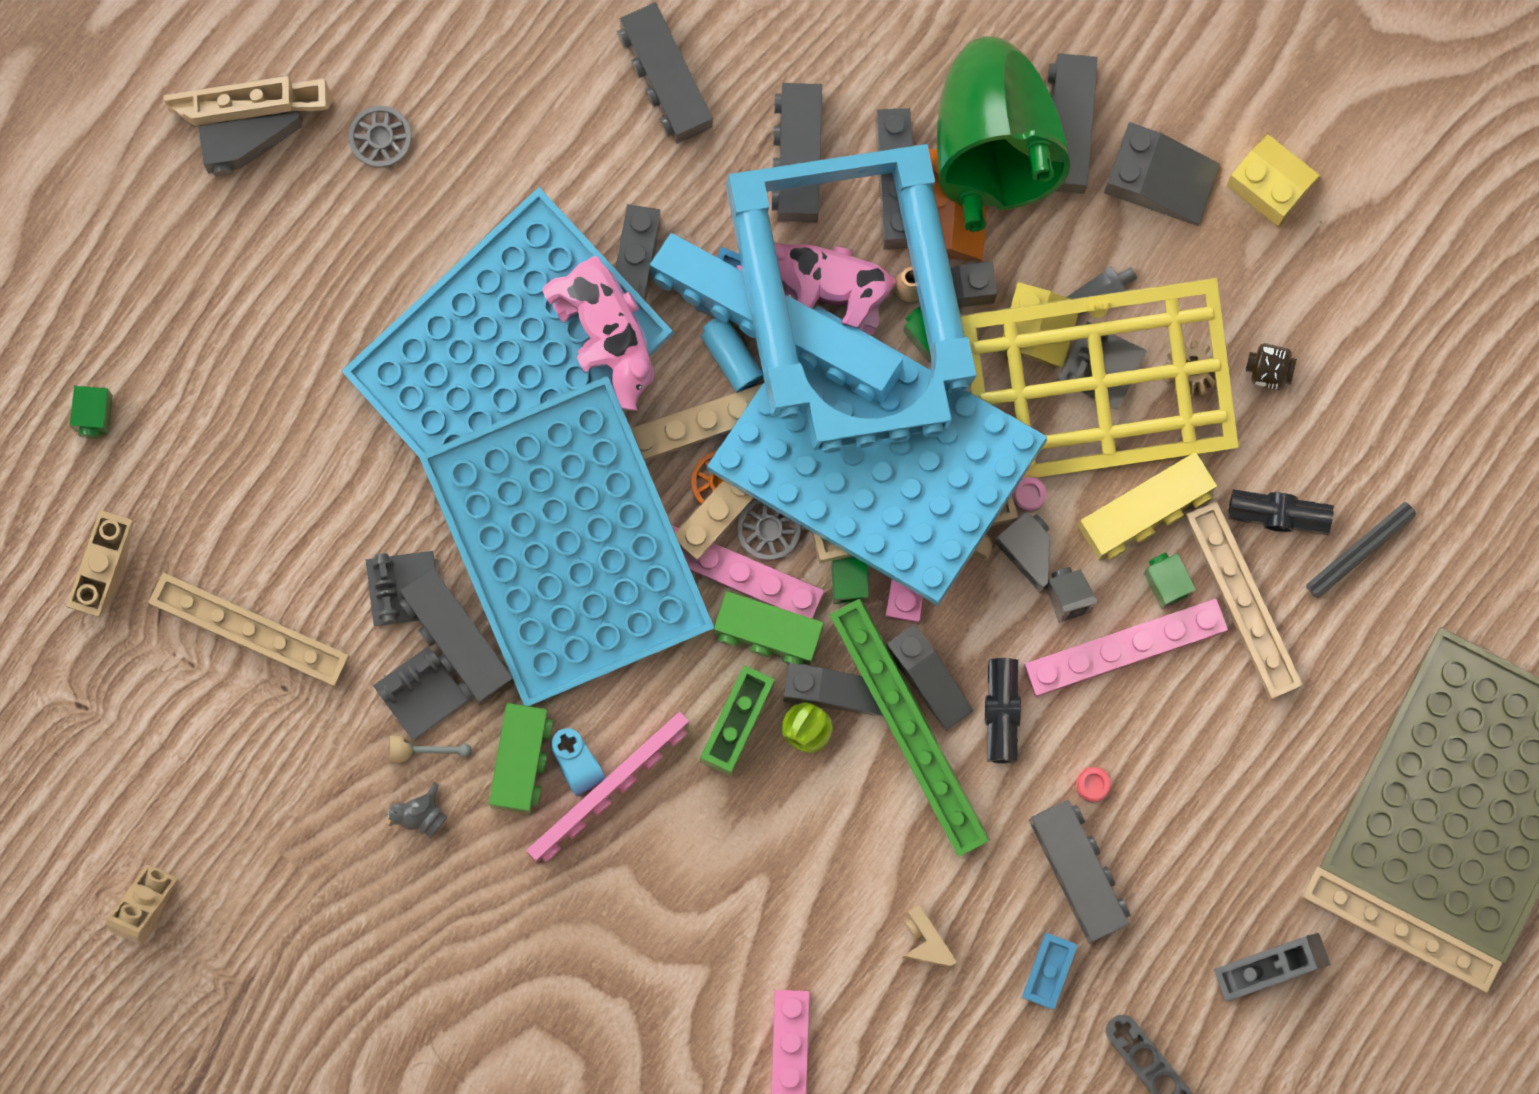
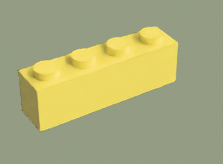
[1078,452,1217,560]

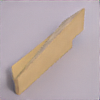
[163,76,334,126]

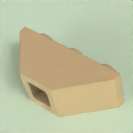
[66,510,133,618]
[106,865,178,946]

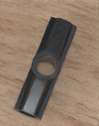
[1228,489,1334,535]
[985,658,1021,764]

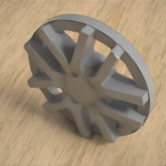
[349,106,412,168]
[737,500,801,560]

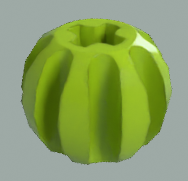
[782,702,833,753]

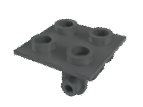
[1058,321,1147,410]
[366,551,436,626]
[373,646,468,741]

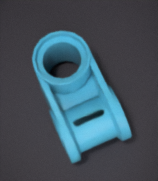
[551,728,606,797]

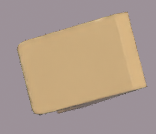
[902,905,957,968]

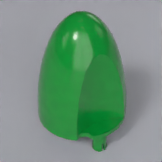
[937,36,1071,232]

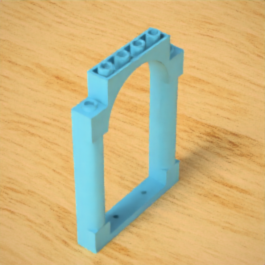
[725,144,977,453]

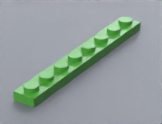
[830,598,990,857]

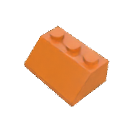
[928,149,987,262]

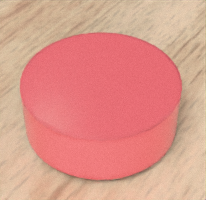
[1076,767,1111,802]

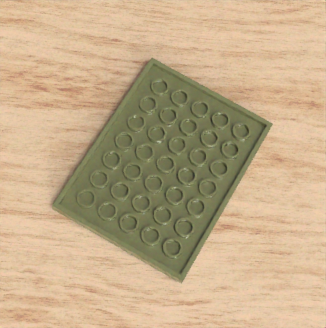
[1320,627,1539,964]

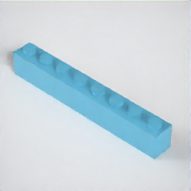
[650,233,904,403]

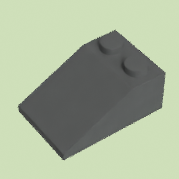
[1104,122,1220,226]

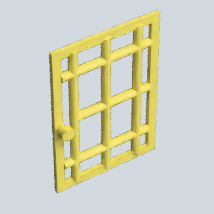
[961,278,1240,479]

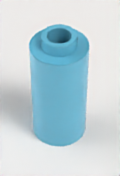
[701,318,764,392]

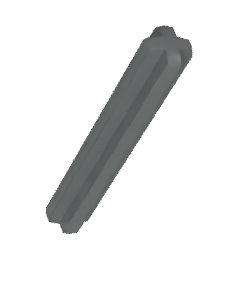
[1306,502,1416,598]

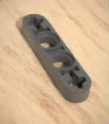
[1105,1015,1193,1094]

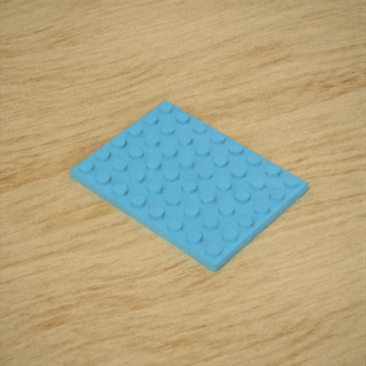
[342,187,675,457]
[707,305,1047,606]
[419,375,714,706]

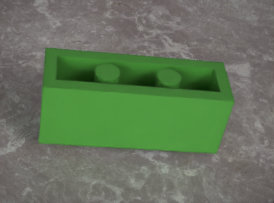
[713,591,824,666]
[700,665,775,777]
[489,703,553,814]

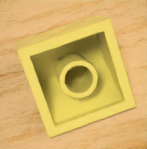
[1226,134,1320,226]
[1002,282,1078,368]

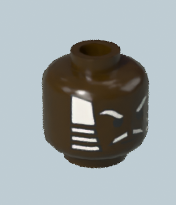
[1245,343,1297,390]

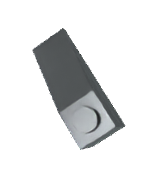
[198,111,302,176]
[887,624,973,731]
[783,663,884,717]
[1214,933,1331,1002]

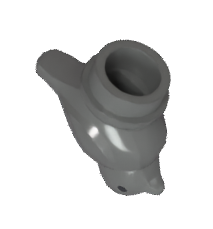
[387,782,448,838]

